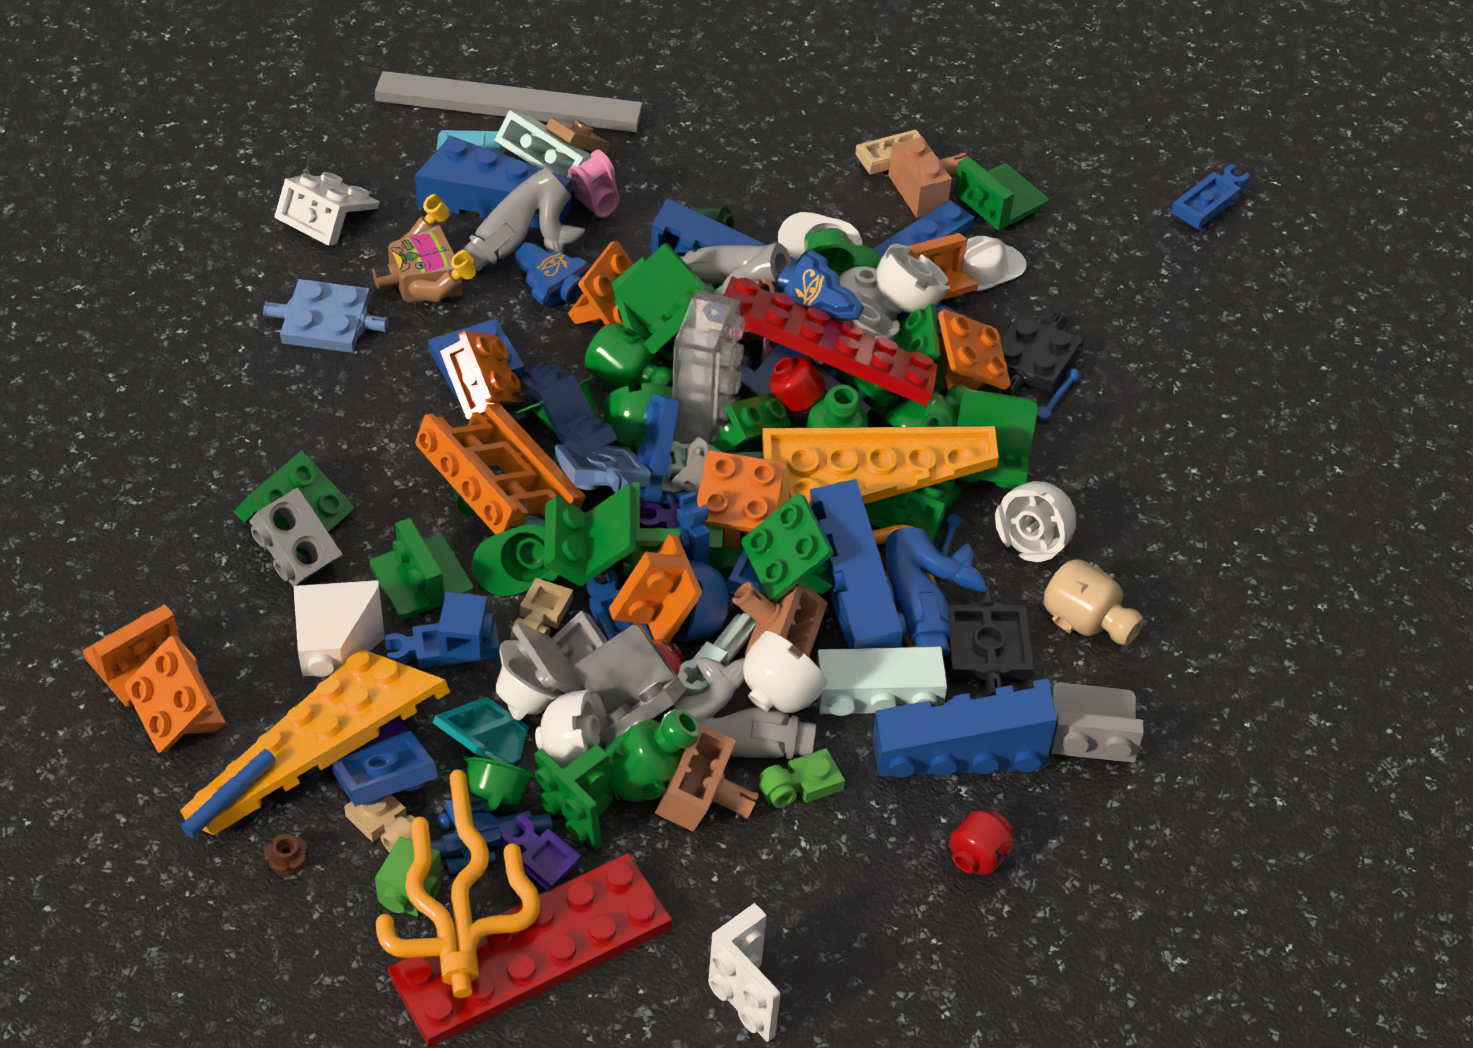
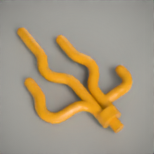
[376,769,541,998]

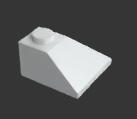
[294,581,385,677]

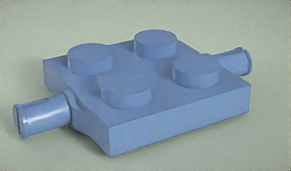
[263,279,388,353]
[554,445,651,493]

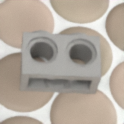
[249,487,343,588]

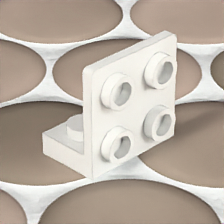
[275,172,380,246]
[708,903,780,1042]

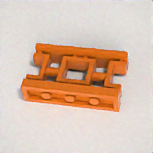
[415,403,586,535]

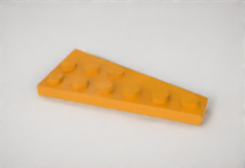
[762,426,999,509]
[180,649,450,835]

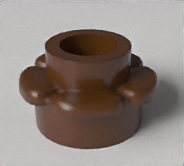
[264,833,308,876]

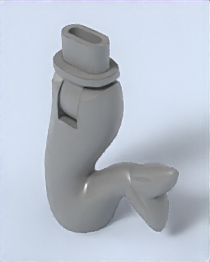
[460,167,585,272]
[680,243,791,301]
[672,657,816,759]

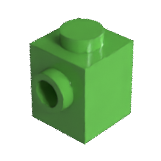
[375,836,442,917]

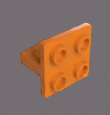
[907,233,979,300]
[568,241,633,325]
[938,309,1011,390]
[440,330,523,420]
[697,451,785,549]
[609,535,702,642]
[83,604,197,706]
[125,636,225,753]

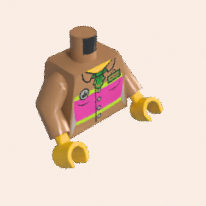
[372,194,476,302]

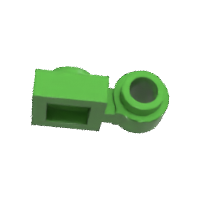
[759,748,845,808]

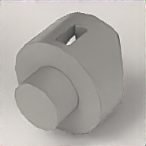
[671,437,723,496]

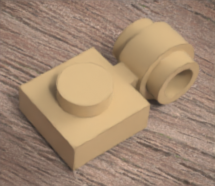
[510,578,573,641]
[344,794,414,853]

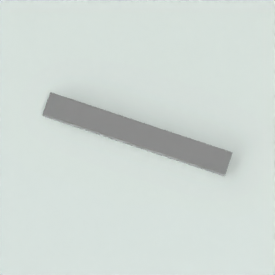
[375,71,642,132]

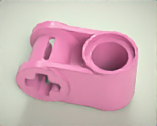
[568,149,620,218]

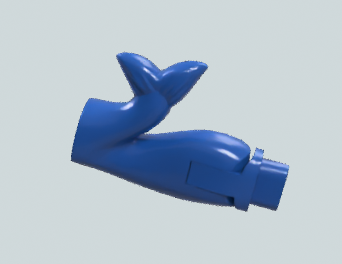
[885,527,987,657]

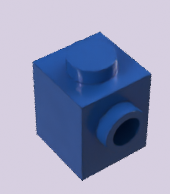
[437,592,495,661]

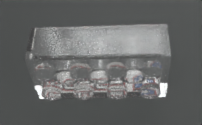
[673,290,745,444]

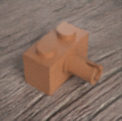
[888,137,968,218]
[732,582,828,657]
[654,722,758,831]

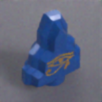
[514,242,592,309]
[777,250,864,321]

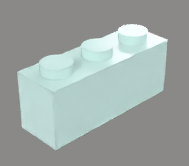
[495,110,591,190]
[816,647,947,716]

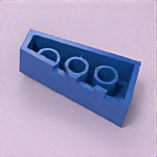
[415,136,572,228]
[651,198,798,289]
[809,479,907,649]
[872,678,1057,778]

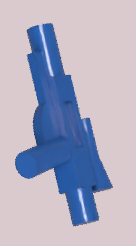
[431,799,552,876]

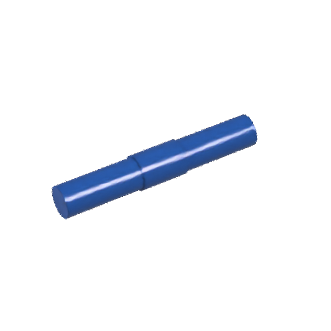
[181,749,276,838]

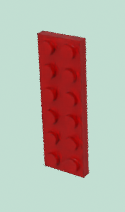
[721,276,938,406]
[388,853,672,1048]

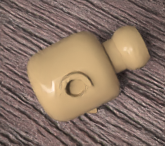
[1044,559,1144,645]

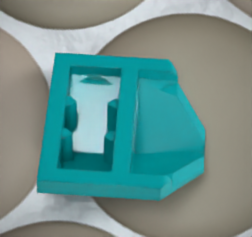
[433,697,529,765]

